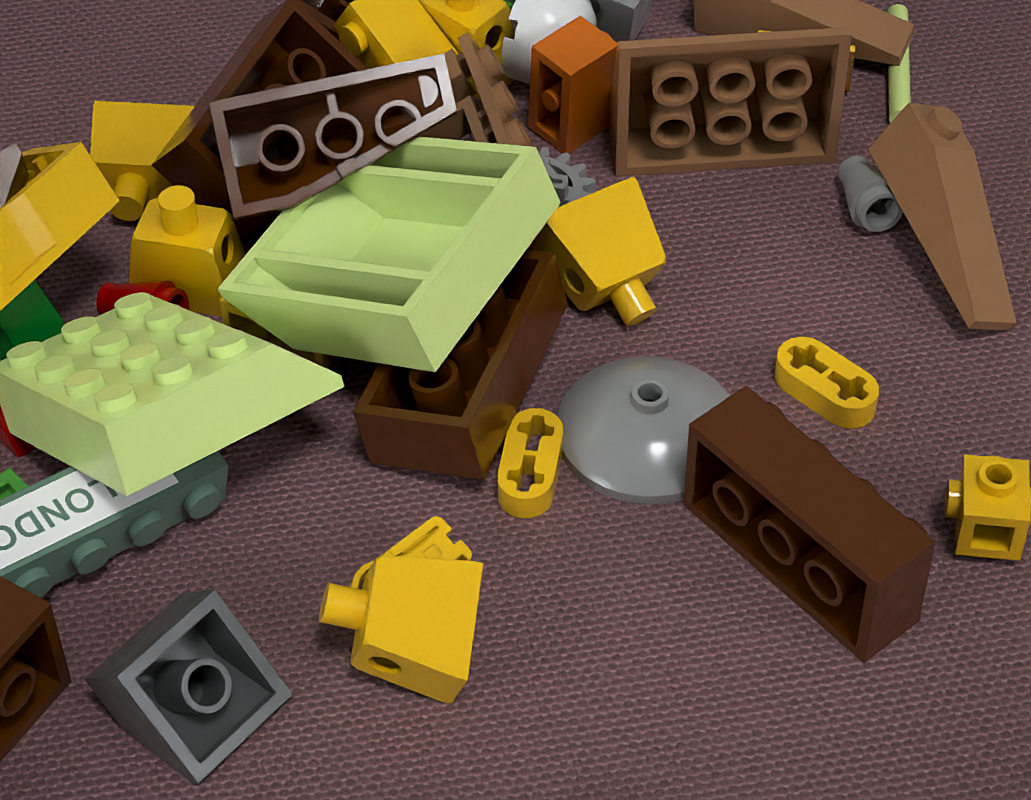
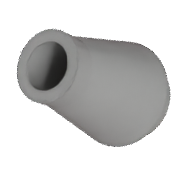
[838,155,903,232]

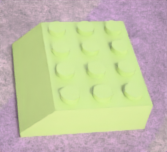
[218,136,561,372]
[0,292,344,496]

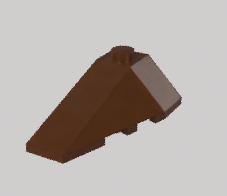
[209,54,457,220]

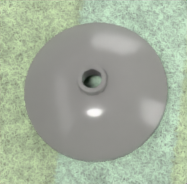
[557,356,730,505]

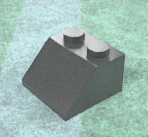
[84,589,293,784]

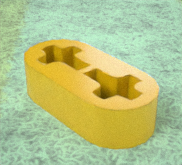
[775,336,879,429]
[498,408,563,518]

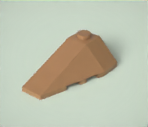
[693,0,914,66]
[868,102,1017,331]

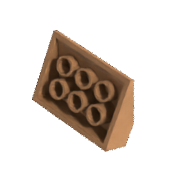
[608,27,852,177]

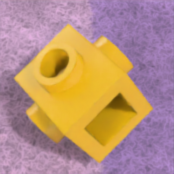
[944,454,1031,561]

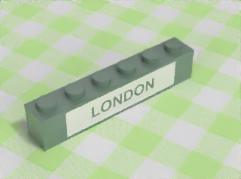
[0,451,228,598]

